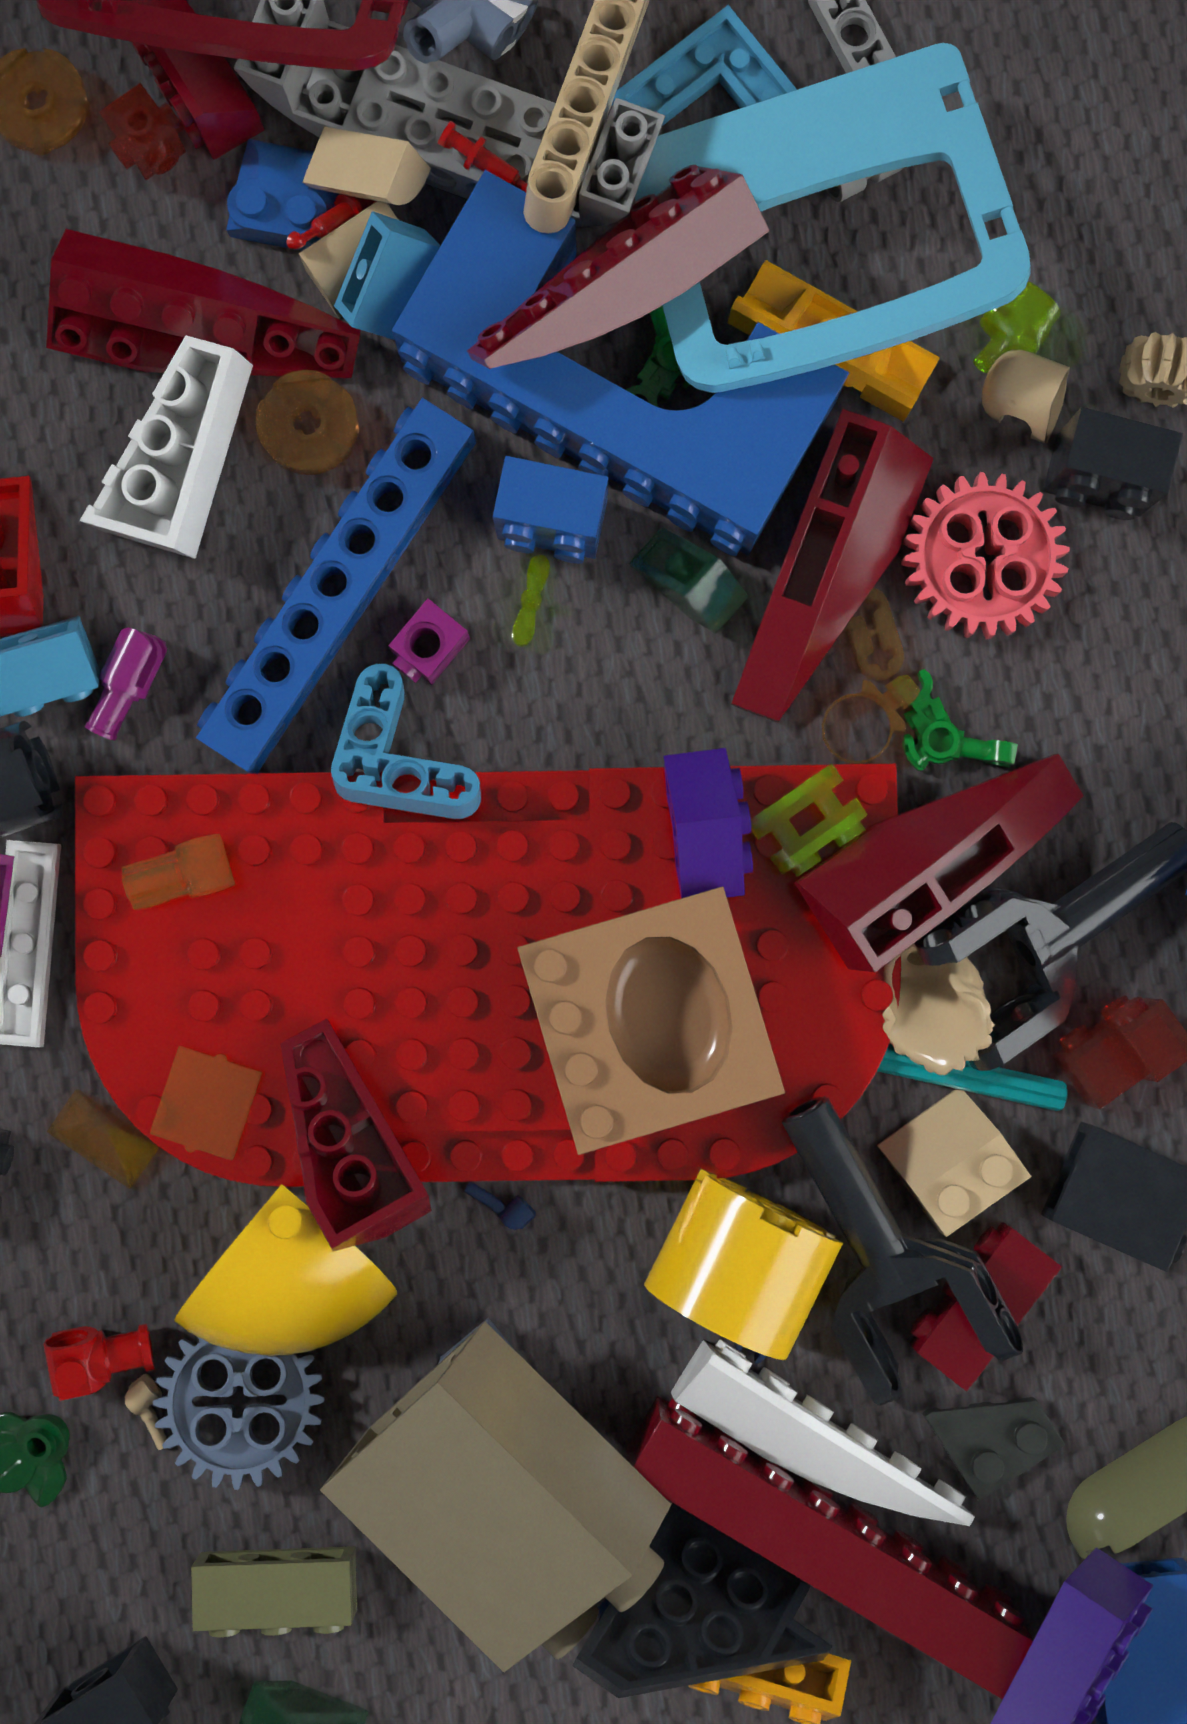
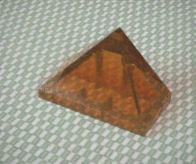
[47,1089,160,1189]

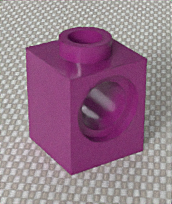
[388,598,470,684]

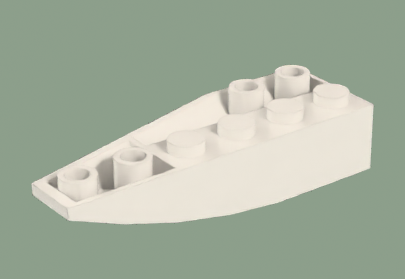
[671,1339,975,1526]

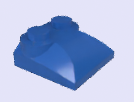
[226,139,340,251]

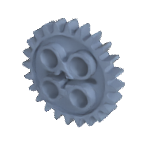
[153,1337,325,1490]

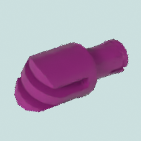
[85,627,167,741]

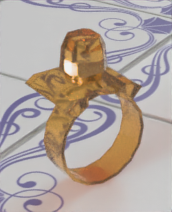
[821,675,920,764]

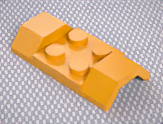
[727,260,940,422]

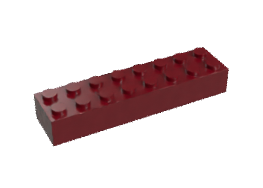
[626,1396,1034,1700]

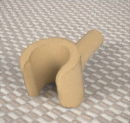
[125,1374,167,1450]

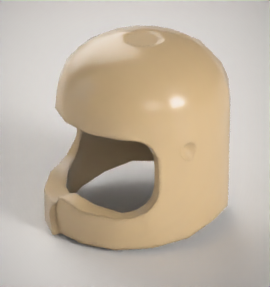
[981,350,1070,443]

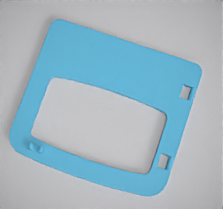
[635,43,1031,393]

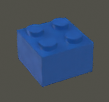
[493,456,608,564]

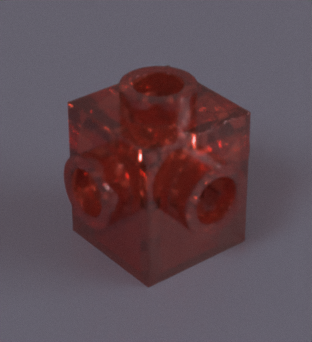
[99,83,186,180]

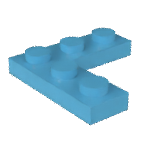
[611,5,797,126]

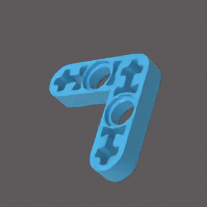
[331,664,481,819]

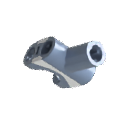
[403,0,539,64]

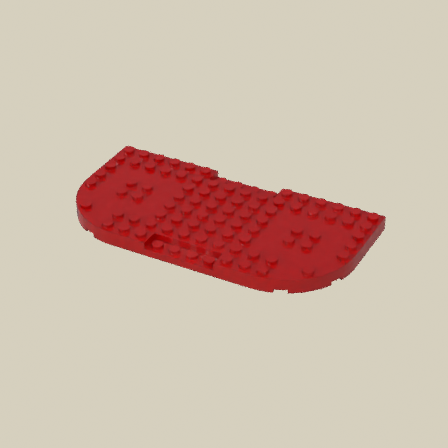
[75,763,901,1187]

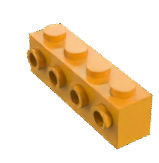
[688,1653,851,1724]

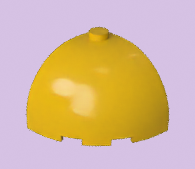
[174,1184,397,1356]

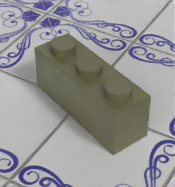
[191,1546,357,1637]

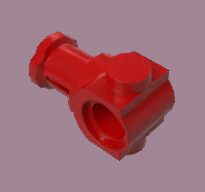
[43,1323,155,1401]

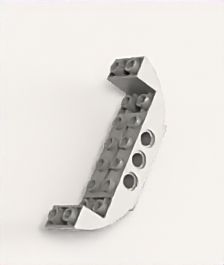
[234,0,665,227]

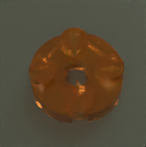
[0,48,90,155]
[256,370,359,475]

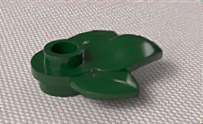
[0,1412,70,1508]

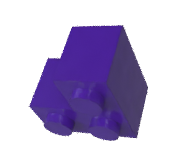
[663,748,753,899]

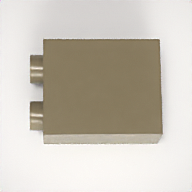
[320,1322,671,1672]

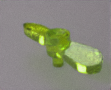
[512,555,550,647]

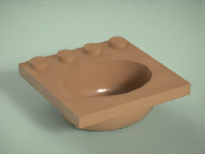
[517,887,785,1155]

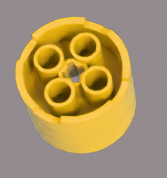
[644,1169,843,1360]

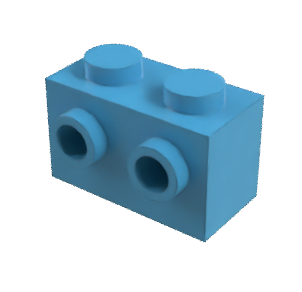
[334,211,440,340]
[0,616,100,717]

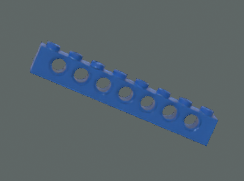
[196,397,476,774]

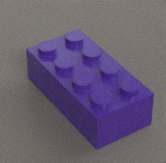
[991,1547,1154,1724]

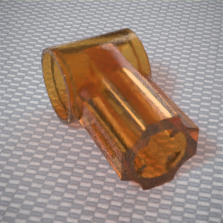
[121,834,235,910]

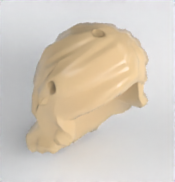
[882,943,995,1075]

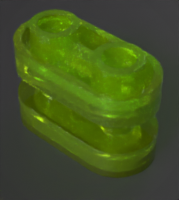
[751,763,868,877]

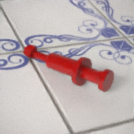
[437,121,547,198]
[287,194,377,250]

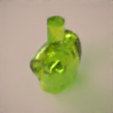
[973,281,1061,373]

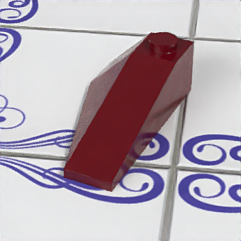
[280,1019,432,1252]

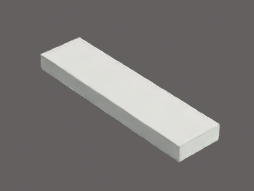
[0,840,61,1047]

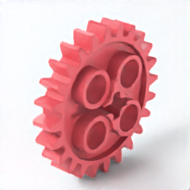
[901,472,1070,639]

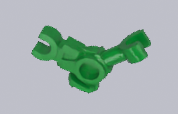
[626,306,694,407]
[893,669,1018,772]

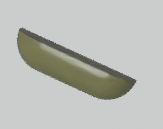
[1066,1417,1187,1559]

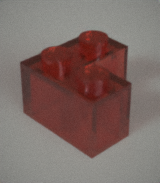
[1052,995,1187,1109]

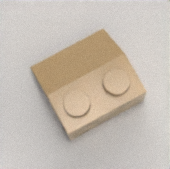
[877,1089,1032,1237]

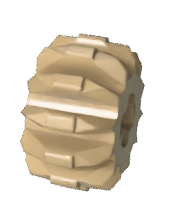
[1119,332,1187,408]

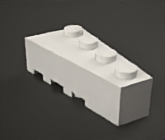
[80,335,253,559]

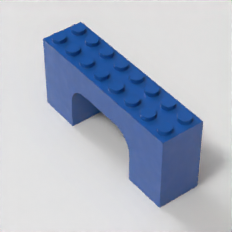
[392,170,849,556]

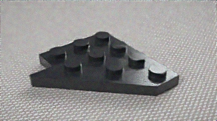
[572,1503,832,1698]

